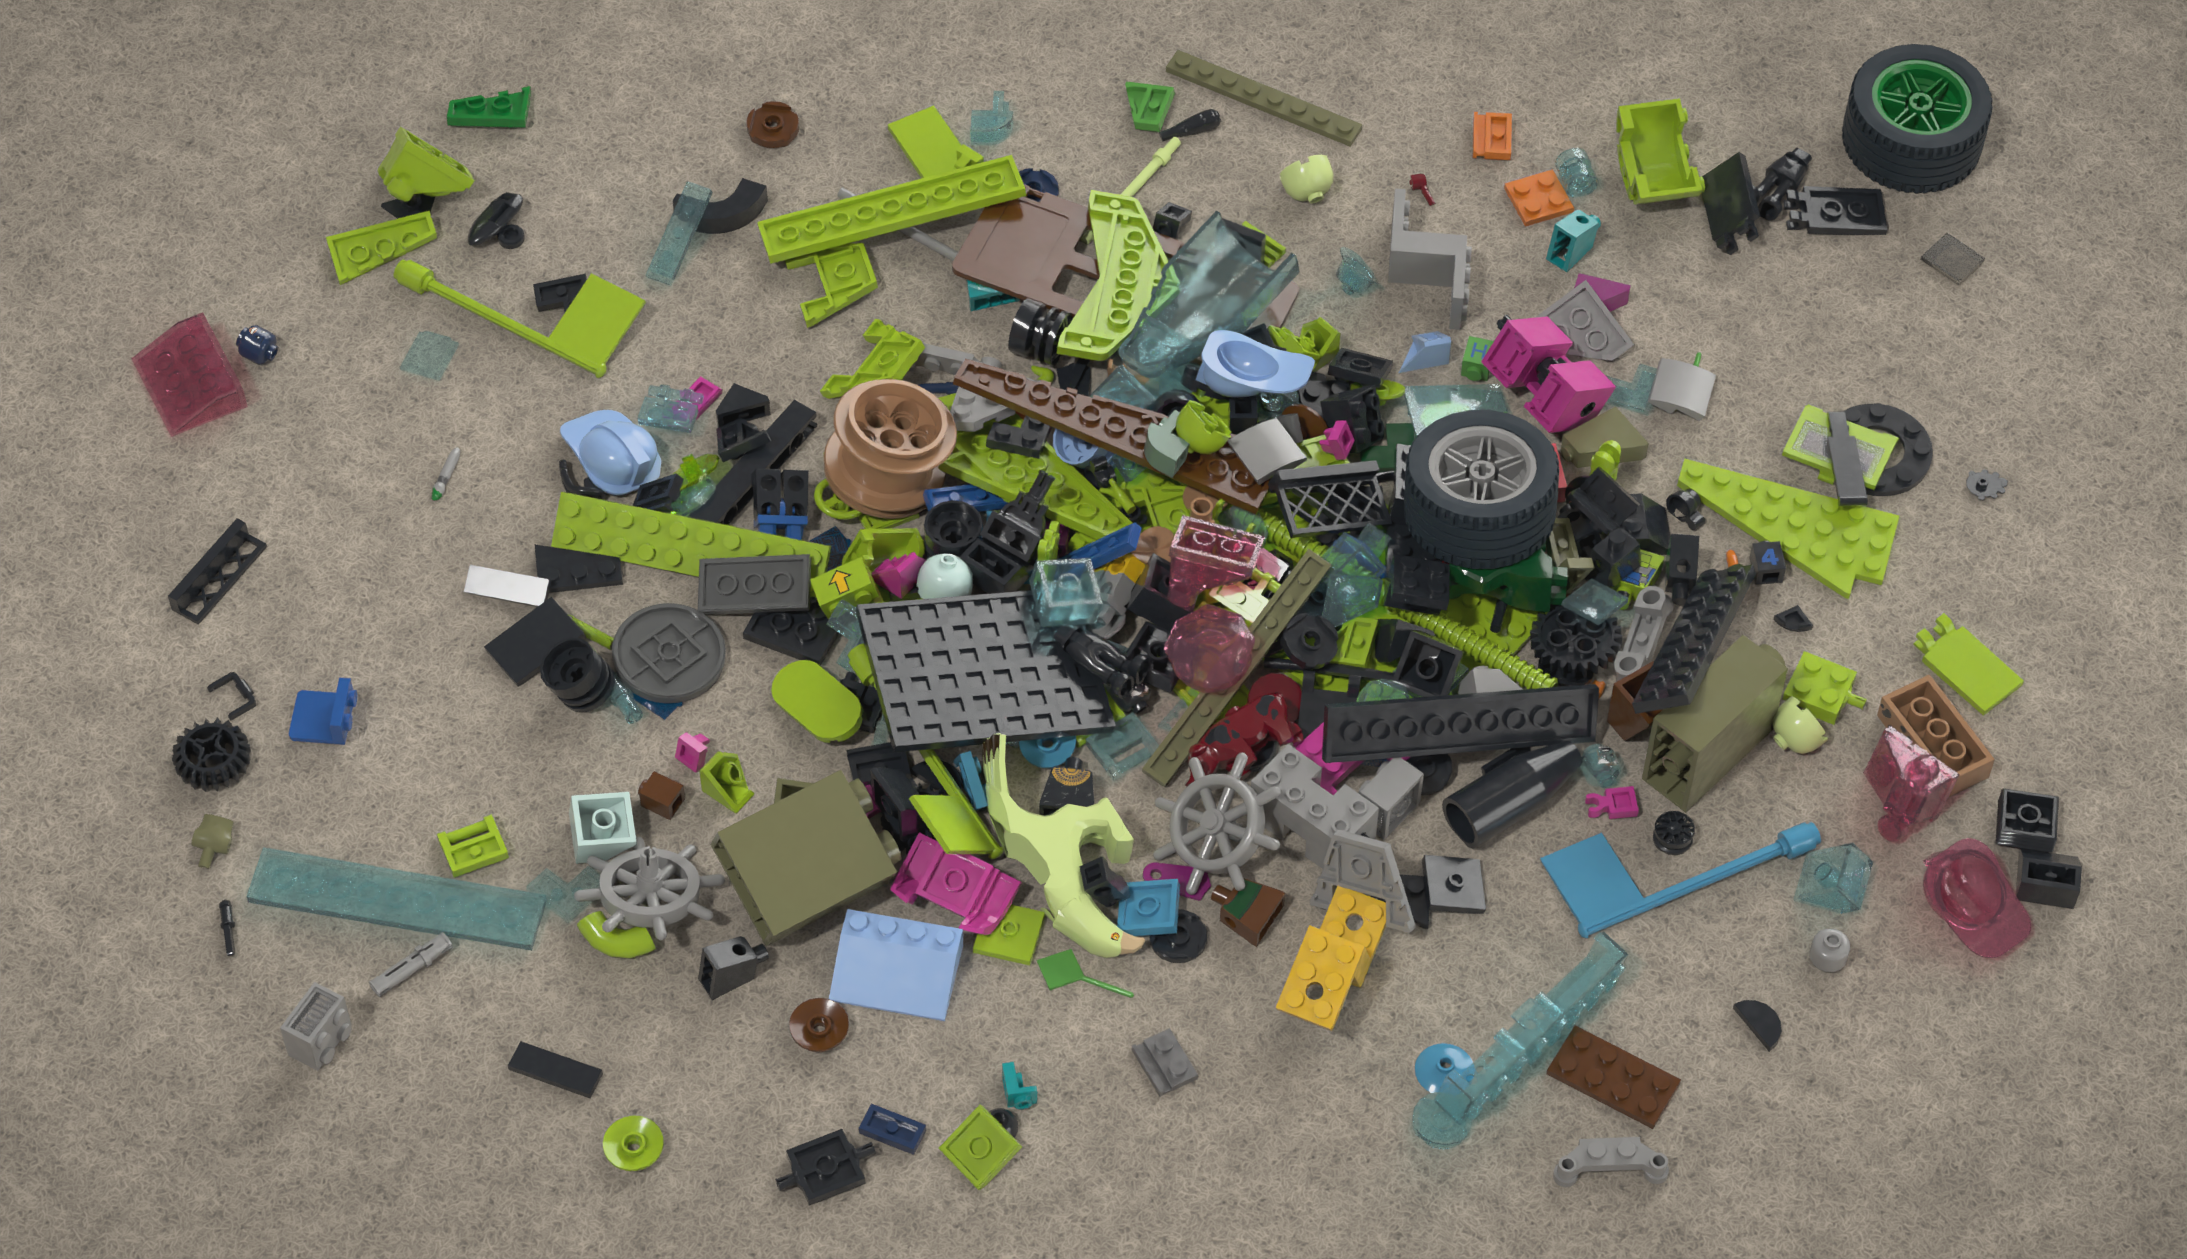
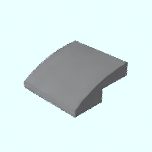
[1648,358,1716,421]
[1228,418,1307,485]

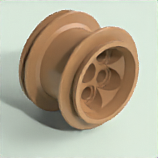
[824,379,957,519]

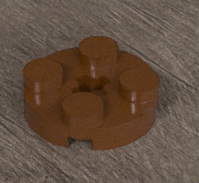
[747,101,799,148]

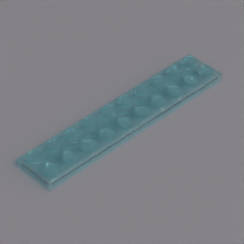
[246,847,547,951]

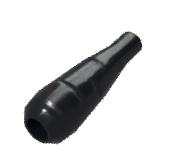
[1159,109,1221,142]

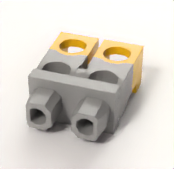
[1075,554,1145,625]

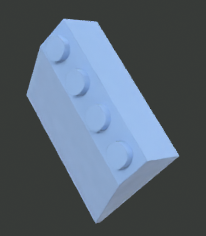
[829,909,963,1021]

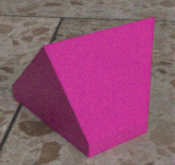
[871,552,926,599]

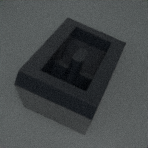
[716,383,771,428]

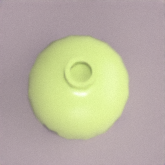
[1280,155,1334,204]
[1773,696,1828,754]

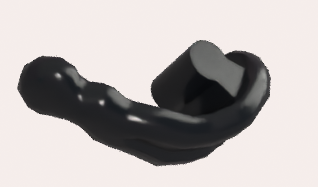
[559,459,605,500]

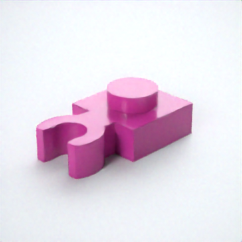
[1585,786,1639,819]

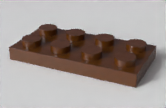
[1546,1025,1681,1129]

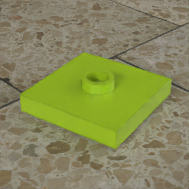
[973,904,1045,966]
[939,1104,1022,1190]

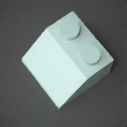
[569,792,636,863]

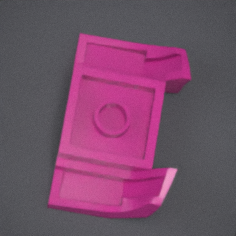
[890,833,1022,935]

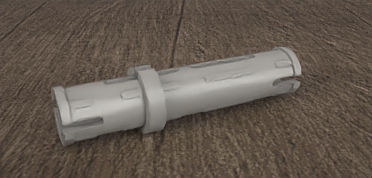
[369,932,453,997]

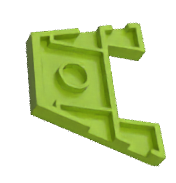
[785,243,878,328]
[820,319,925,399]
[1110,486,1213,566]

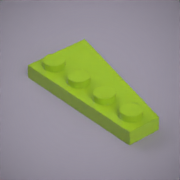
[326,211,437,285]

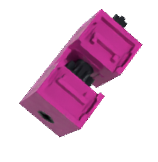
[1481,315,1616,433]

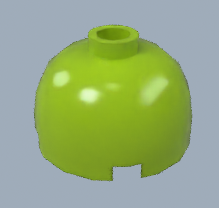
[1176,400,1231,454]

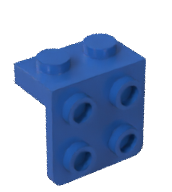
[289,677,357,745]

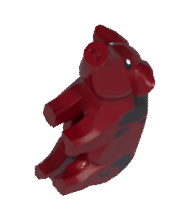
[1185,693,1303,787]

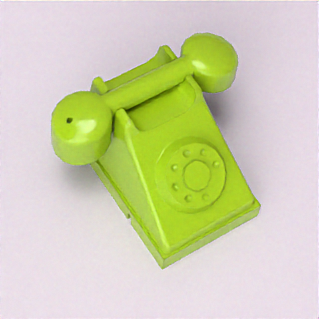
[377,126,475,201]

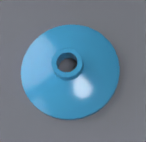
[1019,736,1076,768]
[1415,1043,1475,1096]

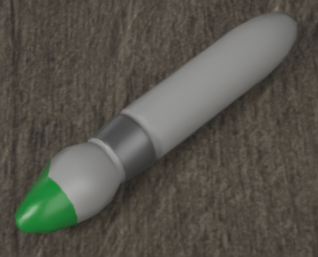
[431,447,460,501]

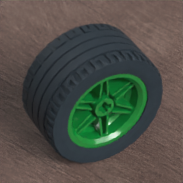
[1842,44,1993,194]

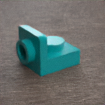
[1002,1062,1038,1110]

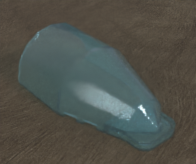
[1118,211,1300,378]

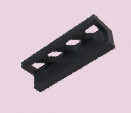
[168,518,267,625]

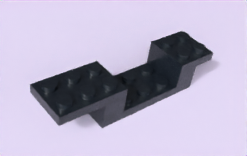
[1384,444,1450,616]

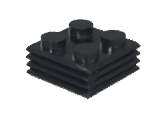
[1125,621,1196,692]
[1995,788,2059,853]

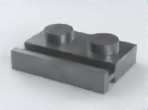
[1131,1028,1198,1097]

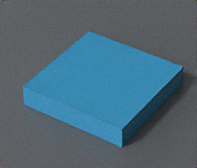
[1117,879,1180,936]

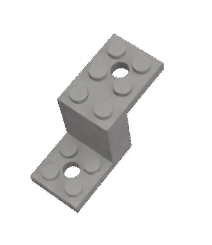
[1388,189,1472,330]

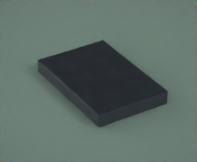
[484,597,586,687]

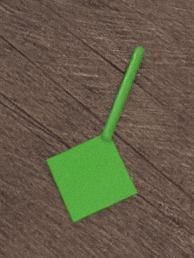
[1036,949,1134,998]

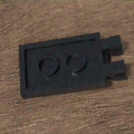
[1702,152,1760,255]
[1783,186,1887,236]

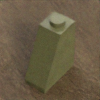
[1561,406,1649,468]

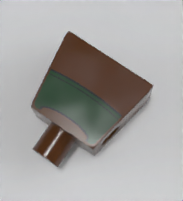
[1211,878,1285,947]

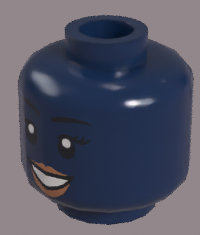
[236,325,279,365]

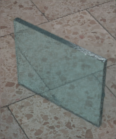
[1404,384,1508,438]

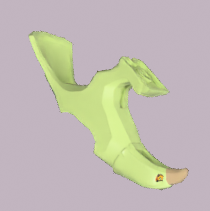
[982,733,1145,958]

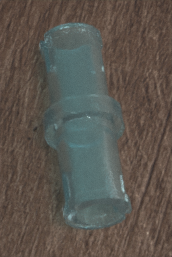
[610,672,643,724]

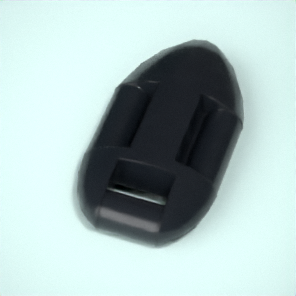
[468,192,523,246]

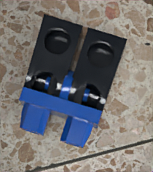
[751,469,809,540]

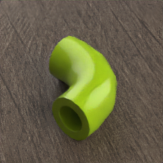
[577,911,656,959]

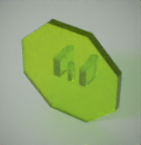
[673,454,720,491]

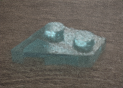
[1322,574,1383,627]

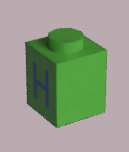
[1461,336,1494,381]

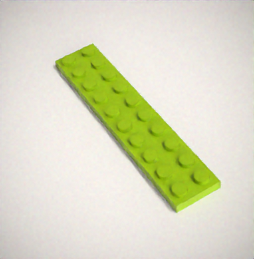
[757,155,1026,264]
[551,492,831,597]

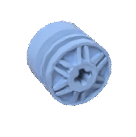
[1053,428,1123,470]

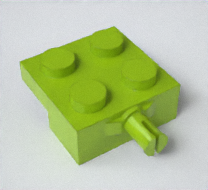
[1782,651,1867,725]

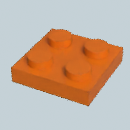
[1504,169,1574,227]

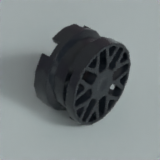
[1653,811,1695,856]

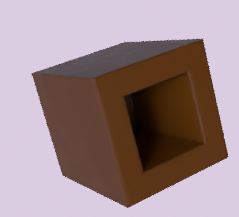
[638,771,685,820]

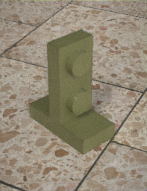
[1546,518,1594,593]

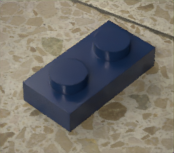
[859,1103,926,1155]

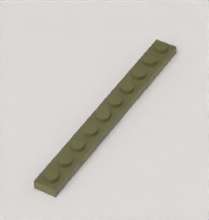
[1142,549,1332,787]

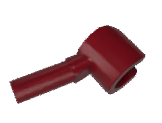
[1409,173,1436,206]

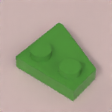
[1125,81,1175,132]

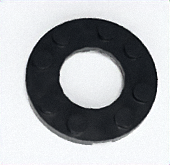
[1822,403,1933,496]

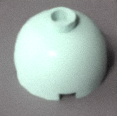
[916,553,973,599]

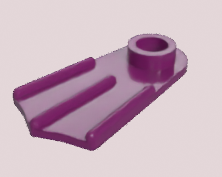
[1142,862,1211,901]

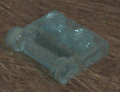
[1086,712,1159,781]

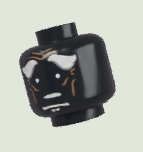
[1109,680,1151,715]

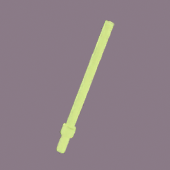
[1081,137,1181,245]

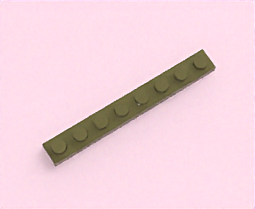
[1166,50,1362,147]

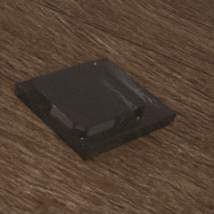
[1920,233,1985,285]

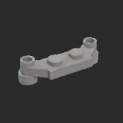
[908,343,1002,375]
[1553,1137,1669,1187]

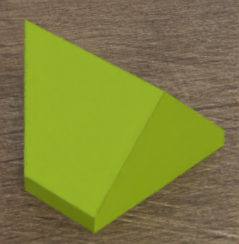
[1300,317,1341,372]
[699,751,754,814]

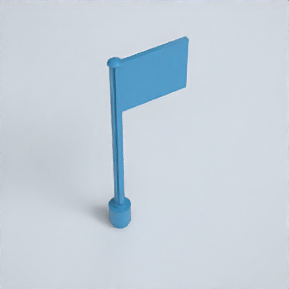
[1540,822,1821,938]

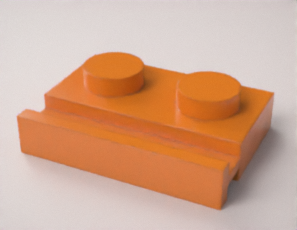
[1473,112,1512,160]

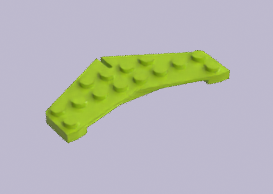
[1057,190,1179,361]

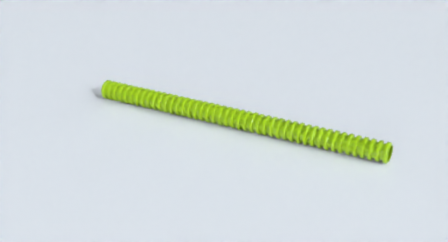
[1220,503,1558,689]

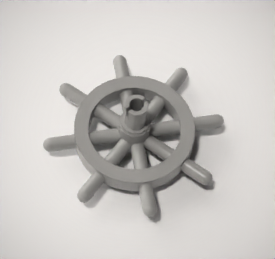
[1153,753,1281,895]
[574,837,725,940]

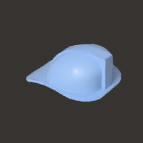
[1196,330,1315,398]
[560,410,661,495]

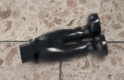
[1053,622,1152,699]

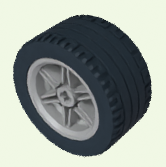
[1404,410,1559,569]

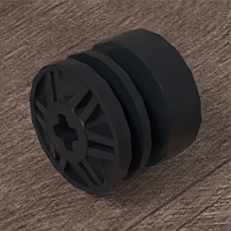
[1008,298,1073,366]
[924,500,983,559]
[540,638,615,712]

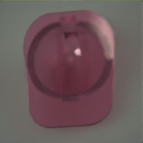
[1923,838,2031,958]

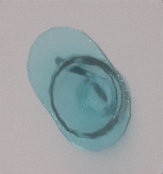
[1336,247,1379,295]

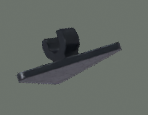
[381,194,436,219]

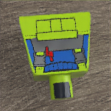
[1607,549,1664,610]

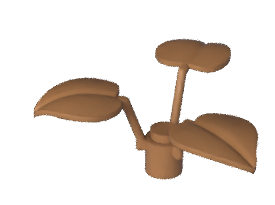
[1130,485,1236,574]

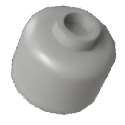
[1810,929,1850,972]

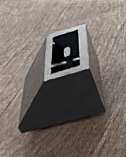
[1320,385,1385,453]
[960,537,1037,594]
[2015,848,2082,909]

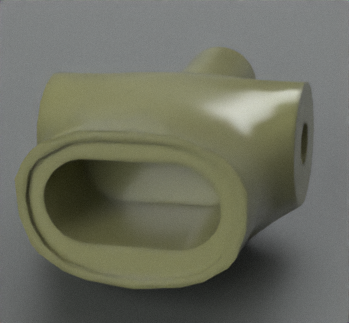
[191,814,234,869]

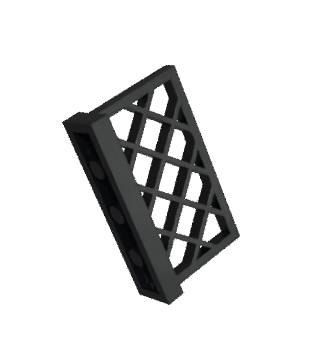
[1268,461,1392,538]

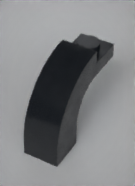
[672,178,768,234]

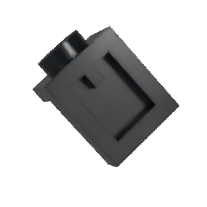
[1153,202,1192,239]

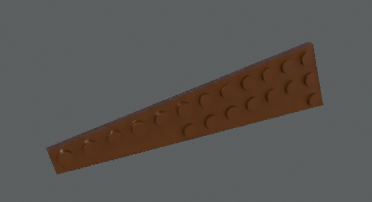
[953,358,1272,514]

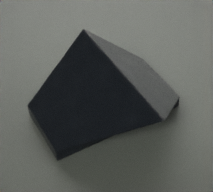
[1375,619,1435,663]

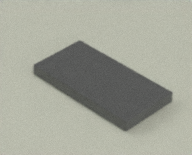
[697,554,811,615]

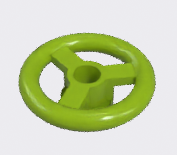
[814,478,863,520]

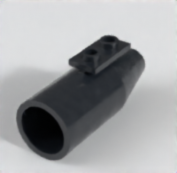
[1442,740,1583,849]

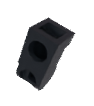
[1079,856,1130,908]

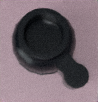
[1084,455,1117,494]
[1666,489,1705,530]

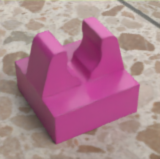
[1319,421,1355,460]
[675,732,710,773]

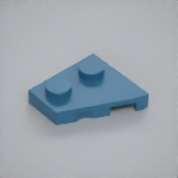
[953,751,988,811]

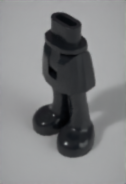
[1753,148,1812,221]

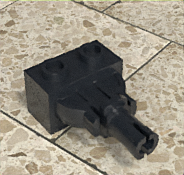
[980,470,1056,562]

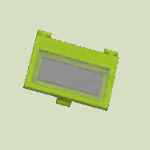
[1782,404,1899,490]

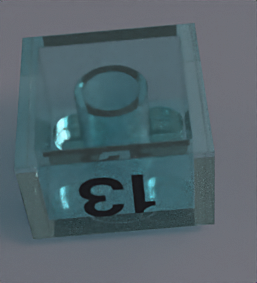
[1029,558,1103,627]

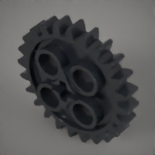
[1530,598,1622,678]

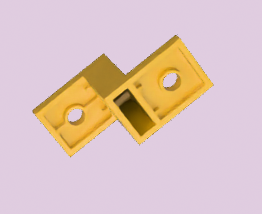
[1276,886,1386,1031]

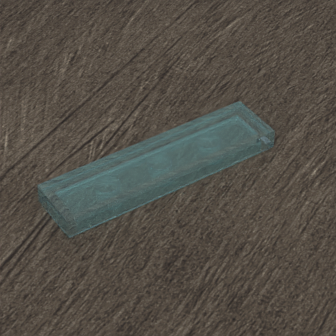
[645,181,713,286]

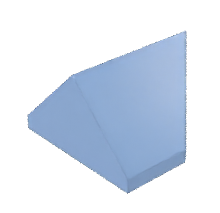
[1399,331,1451,373]

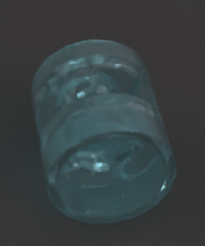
[1555,148,1598,198]

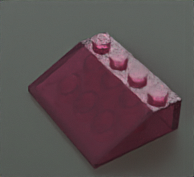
[131,312,248,437]

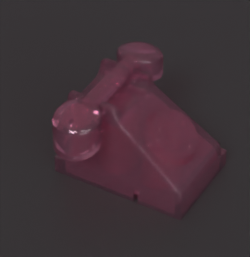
[1167,515,1265,607]
[1863,726,1959,842]

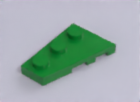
[447,86,531,128]

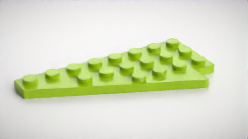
[938,412,1141,540]
[1677,458,1899,599]

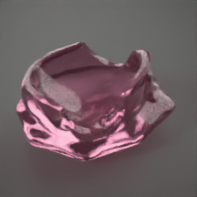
[1164,604,1255,693]

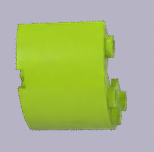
[1616,98,1705,205]

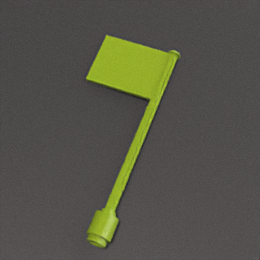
[393,259,646,378]
[848,643,1004,859]

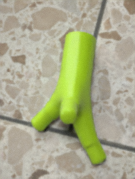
[1099,478,1136,514]

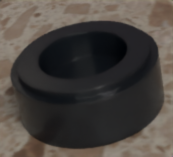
[497,224,525,249]

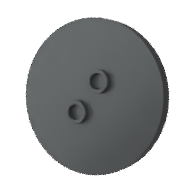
[612,603,726,703]

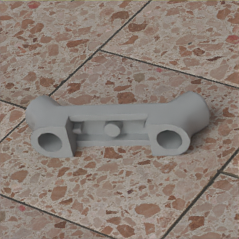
[1614,586,1673,682]

